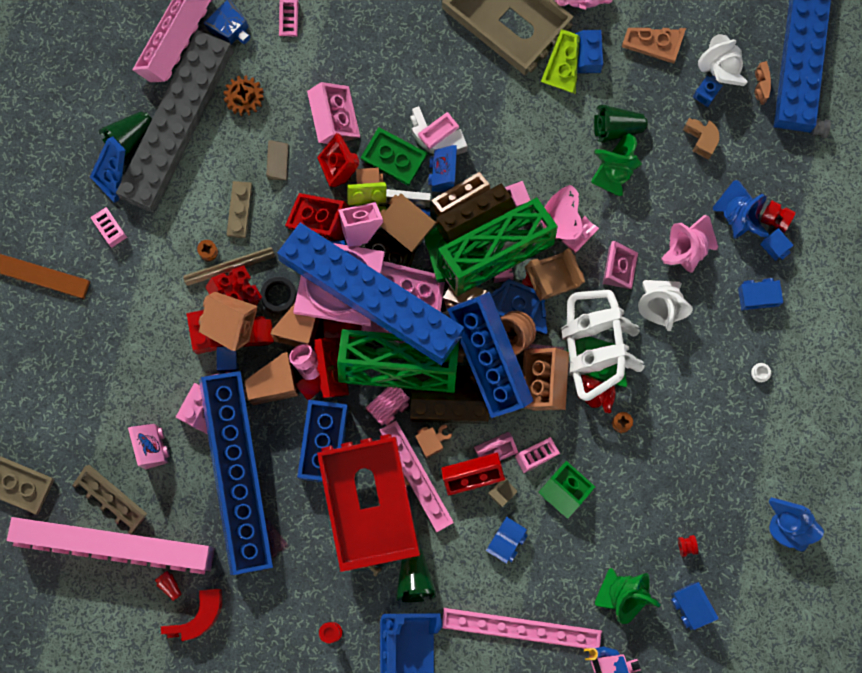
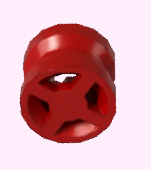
[678,535,698,557]

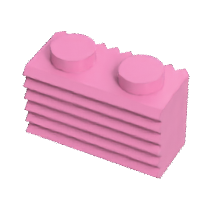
[365,387,410,426]

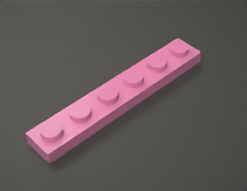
[380,421,454,532]

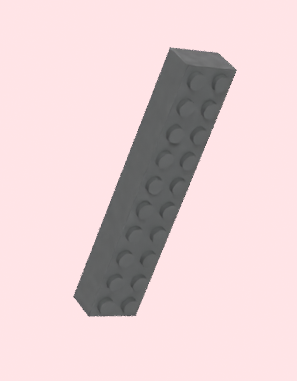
[116,30,233,213]

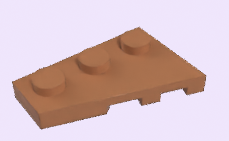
[622,28,686,64]

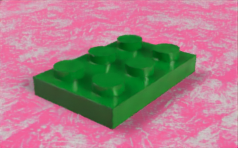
[360,127,427,186]

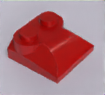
[317,133,359,187]

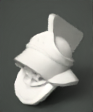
[698,34,748,86]
[638,280,693,331]

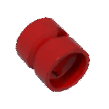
[760,200,796,234]

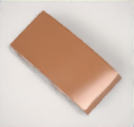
[754,61,771,105]

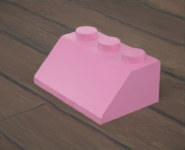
[307,82,360,144]

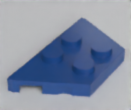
[491,279,547,336]

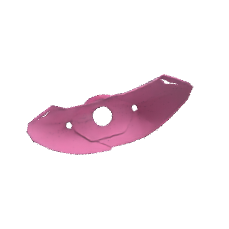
[541,185,583,240]

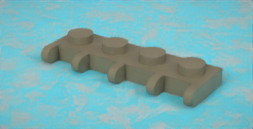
[72,465,147,535]

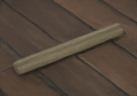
[183,247,275,286]

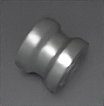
[810,118,831,138]

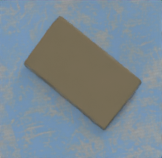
[266,140,288,180]

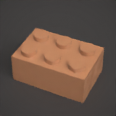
[522,348,569,411]

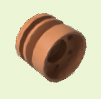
[500,311,536,356]

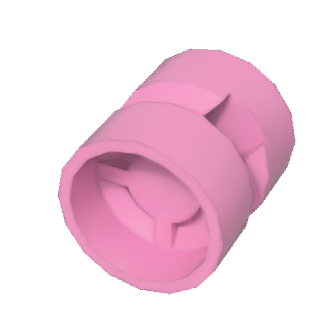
[289,344,320,380]

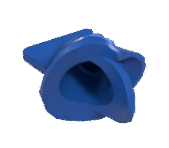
[713,180,769,239]
[768,497,824,552]

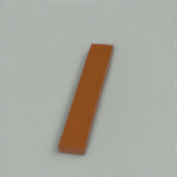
[0,254,90,299]

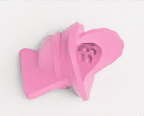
[662,215,718,273]

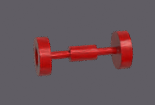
[319,622,343,643]

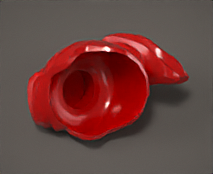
[578,374,615,413]

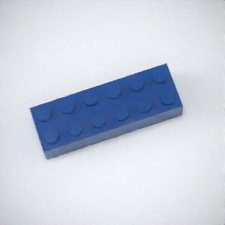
[447,292,534,418]

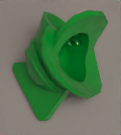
[591,134,642,196]
[595,568,661,624]

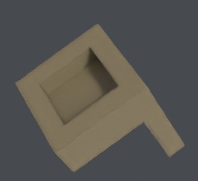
[488,477,517,508]

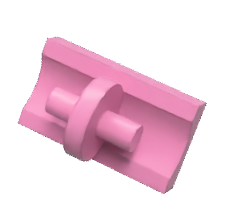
[562,216,599,254]

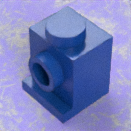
[693,75,723,107]

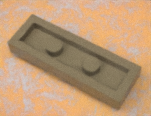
[226,181,252,238]

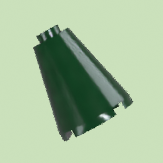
[594,105,648,142]
[99,111,152,159]
[396,549,436,603]

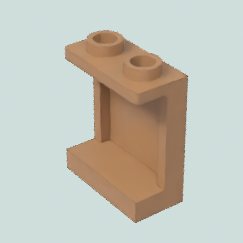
[380,193,437,253]
[525,248,585,301]

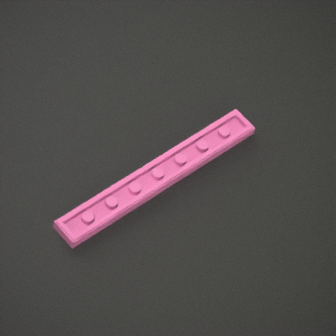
[442,608,602,649]

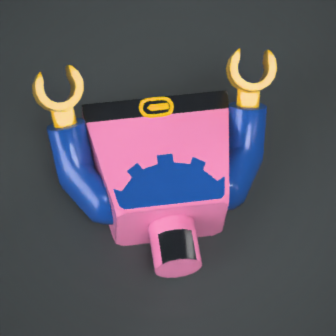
[584,646,641,673]

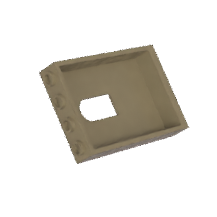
[442,0,574,75]

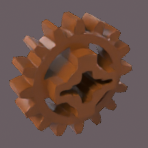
[223,75,264,116]

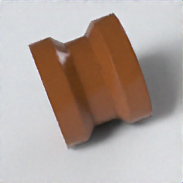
[197,240,218,261]
[612,412,633,433]

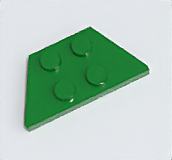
[567,336,627,388]

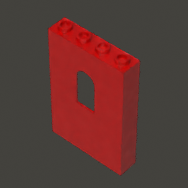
[317,434,420,572]

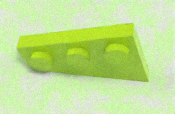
[541,29,580,94]

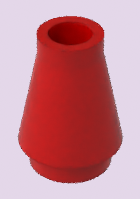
[155,570,182,601]

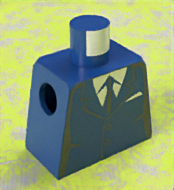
[204,0,250,45]

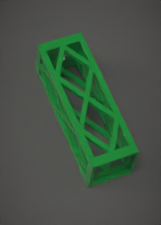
[437,197,558,296]
[337,329,459,393]

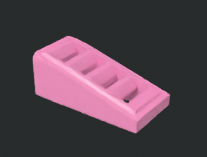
[279,0,299,37]
[90,207,127,248]
[515,437,560,473]

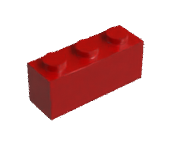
[441,452,505,496]

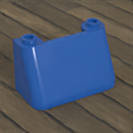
[380,613,442,673]

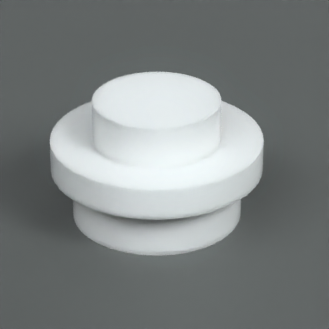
[751,363,771,382]

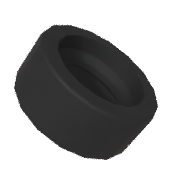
[260,277,297,314]

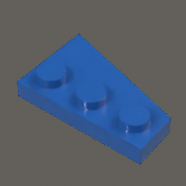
[90,137,125,203]

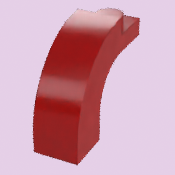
[161,589,222,641]

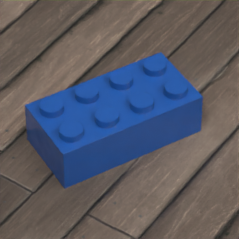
[297,400,349,483]

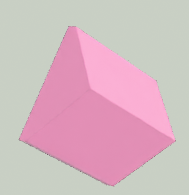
[603,241,638,289]

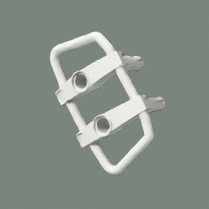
[561,290,645,401]

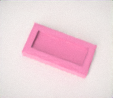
[418,112,459,150]

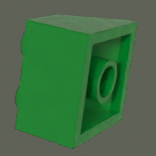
[538,461,595,519]

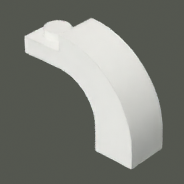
[410,106,467,155]

